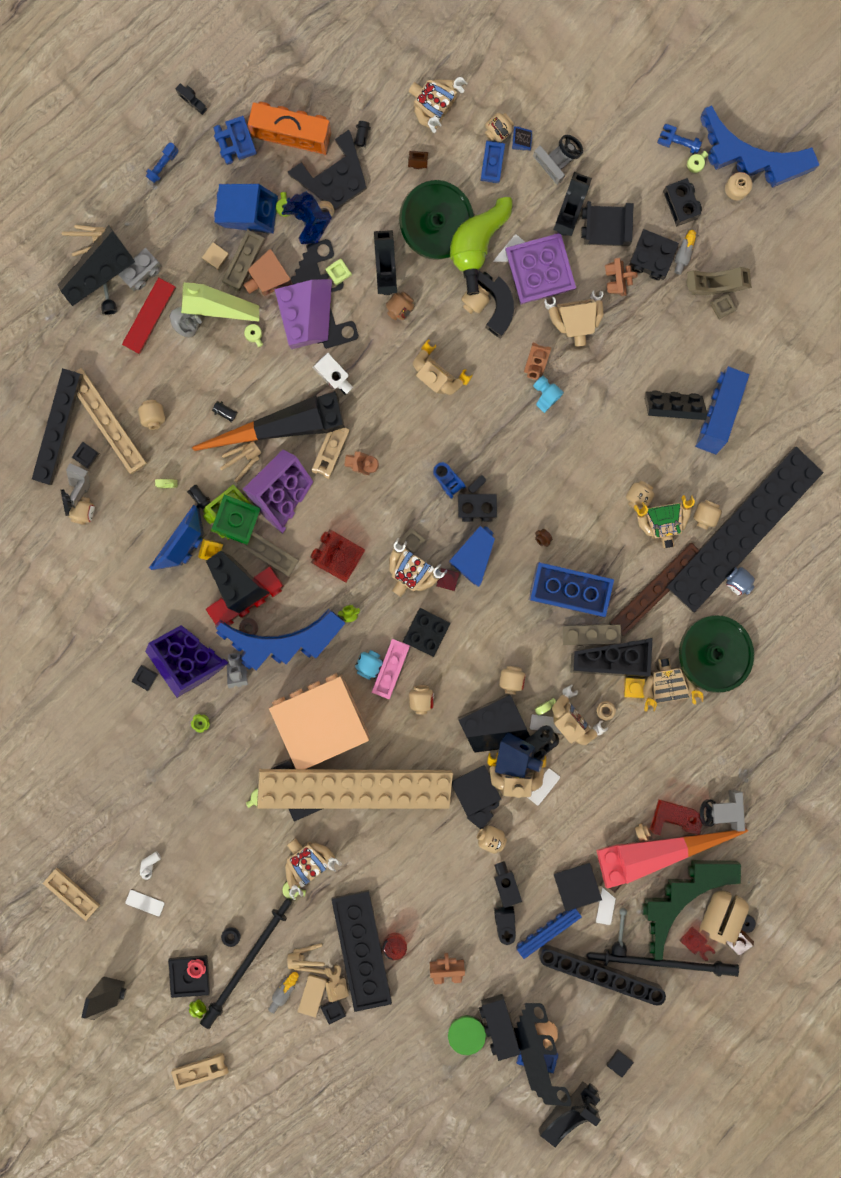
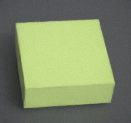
[325,258,352,286]

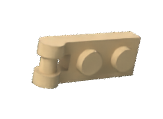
[311,428,350,479]
[171,1053,229,1090]

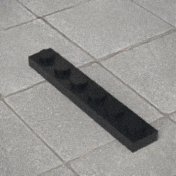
[32,368,83,485]

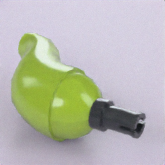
[450,197,513,296]

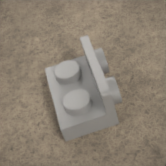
[118,248,162,292]

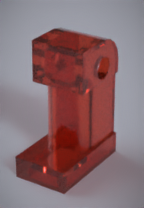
[650,799,702,835]

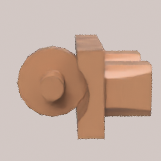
[605,258,638,296]
[524,342,551,380]
[344,451,379,475]
[430,953,465,984]

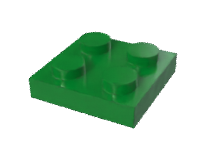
[211,494,261,545]

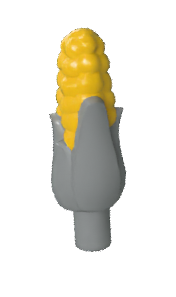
[674,230,696,275]
[268,972,299,1014]

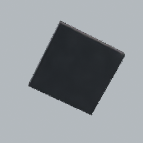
[452,765,502,817]
[553,863,602,912]
[168,955,210,998]

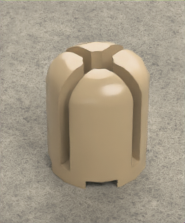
[699,891,749,947]

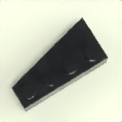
[58,225,135,306]

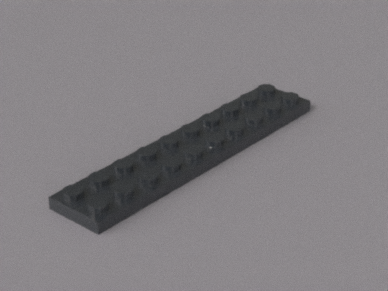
[665,446,824,613]

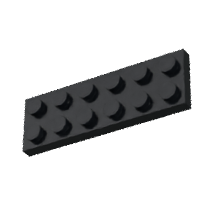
[331,890,392,1012]

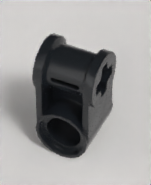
[524,725,559,760]
[494,906,516,945]

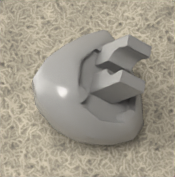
[169,307,202,338]

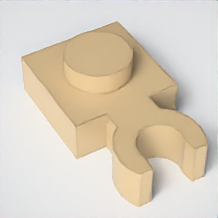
[325,964,349,1002]

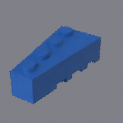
[695,366,750,455]

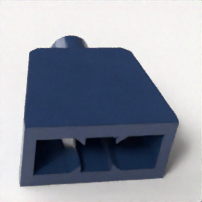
[495,733,543,778]

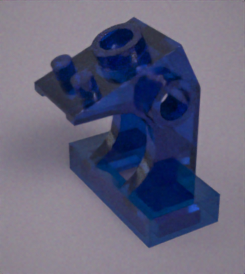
[282,191,332,244]

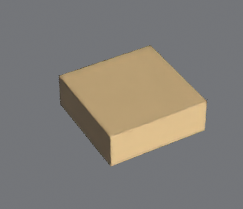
[202,243,229,270]

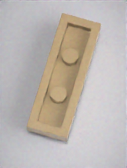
[42,868,100,921]

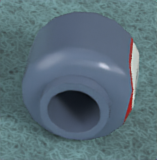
[726,567,755,595]

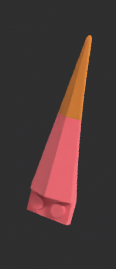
[596,829,748,888]

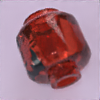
[382,933,407,960]

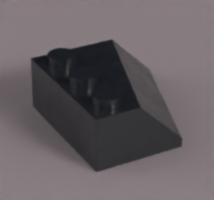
[458,694,530,753]

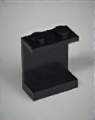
[581,201,634,246]

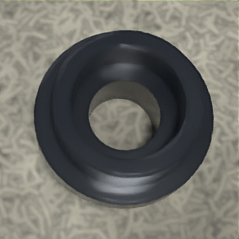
[221,927,241,947]

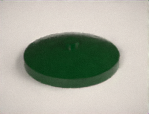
[399,180,474,260]
[679,615,754,693]

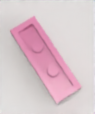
[372,639,410,699]

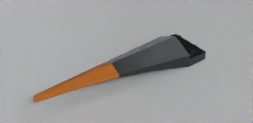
[192,391,345,451]

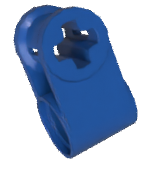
[433,462,466,499]

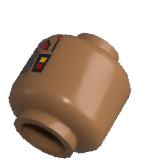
[386,291,414,321]

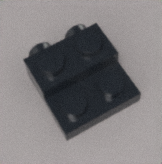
[628,229,679,281]

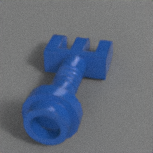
[657,124,702,154]
[146,142,179,183]

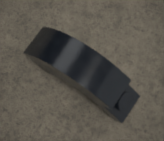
[553,172,592,236]
[374,230,397,295]
[477,271,514,339]

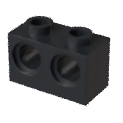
[663,178,702,227]
[458,494,497,522]

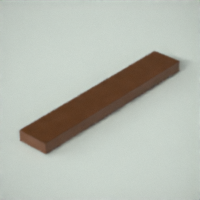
[609,542,699,636]

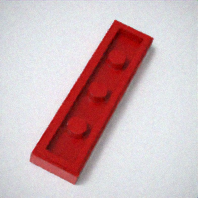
[122,277,176,355]

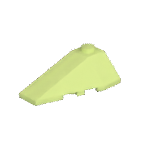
[181,282,259,321]

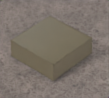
[710,293,737,319]
[399,527,426,554]

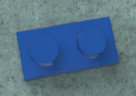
[480,141,505,183]

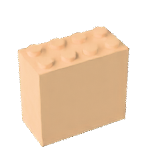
[269,673,370,769]

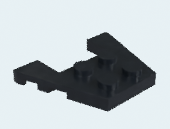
[288,130,367,211]

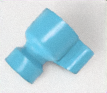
[533,375,564,413]

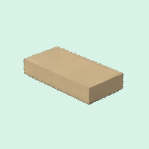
[298,974,327,1018]

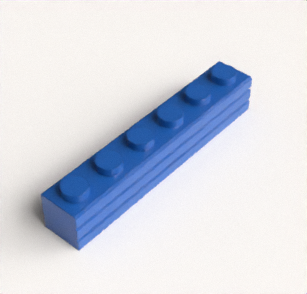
[516,909,582,959]

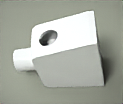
[312,353,353,395]

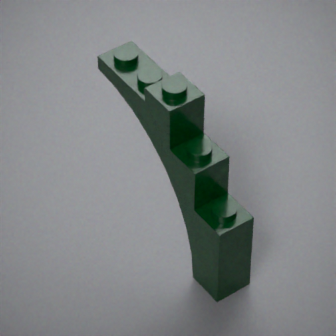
[642,860,741,960]

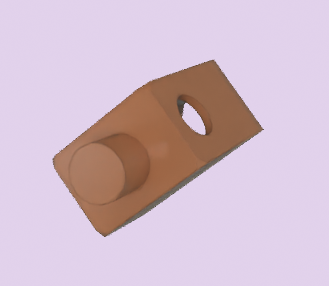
[243,249,292,296]

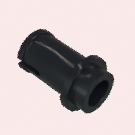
[354,121,371,147]
[212,401,238,423]
[187,485,211,510]

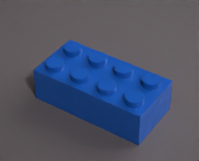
[528,562,614,617]

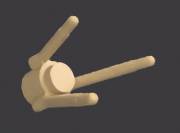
[61,225,106,256]
[220,441,261,483]
[287,943,333,974]

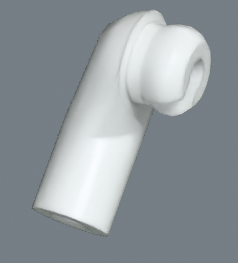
[140,851,161,880]

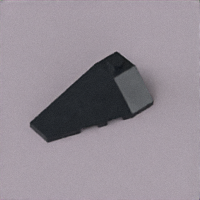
[81,976,127,1020]

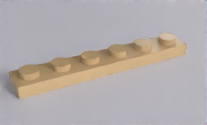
[75,368,147,474]

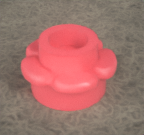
[187,959,206,978]

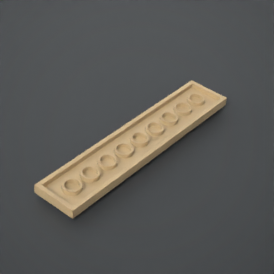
[257,769,453,809]

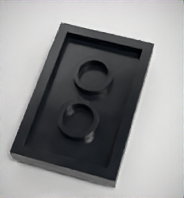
[644,390,707,420]

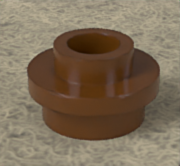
[535,529,553,547]
[239,618,258,635]

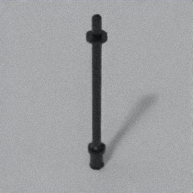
[200,898,292,1029]
[586,949,739,977]

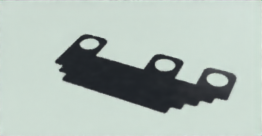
[291,239,359,349]
[514,1003,572,1106]

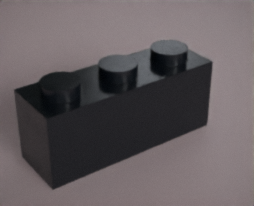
[479,994,521,1061]

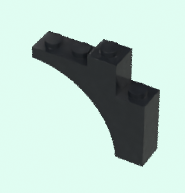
[539,1081,601,1148]

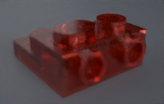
[310,529,365,583]

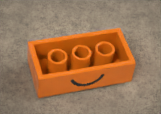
[248,102,331,155]

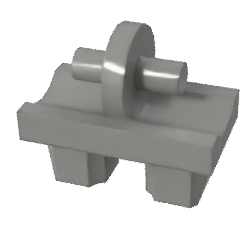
[227,653,248,688]

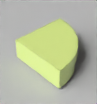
[155,479,178,488]

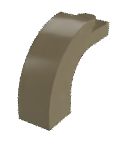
[686,267,752,295]

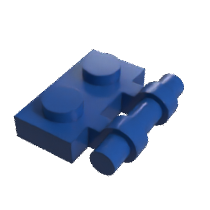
[213,116,257,165]

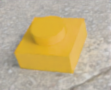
[198,539,223,560]
[624,678,645,698]

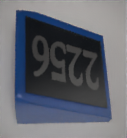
[512,126,532,151]

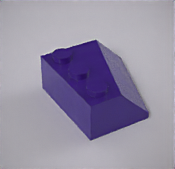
[145,625,229,698]

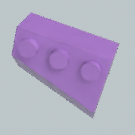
[274,279,332,350]
[243,450,313,534]

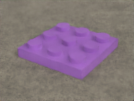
[505,233,576,305]

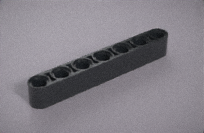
[538,945,666,1006]

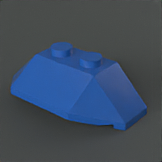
[149,505,204,570]

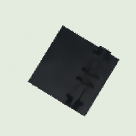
[403,608,451,657]

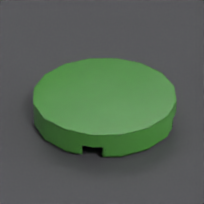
[448,1015,486,1055]

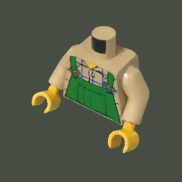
[634,495,695,549]

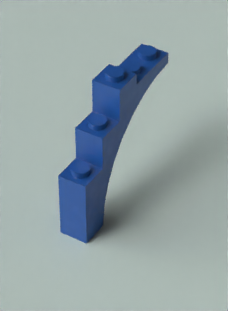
[700,105,819,188]
[215,609,345,671]

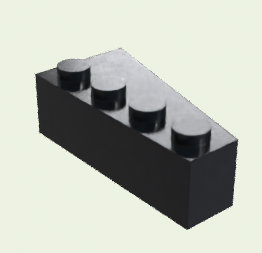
[570,638,653,678]

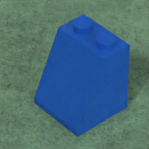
[214,184,278,234]
[449,526,495,587]

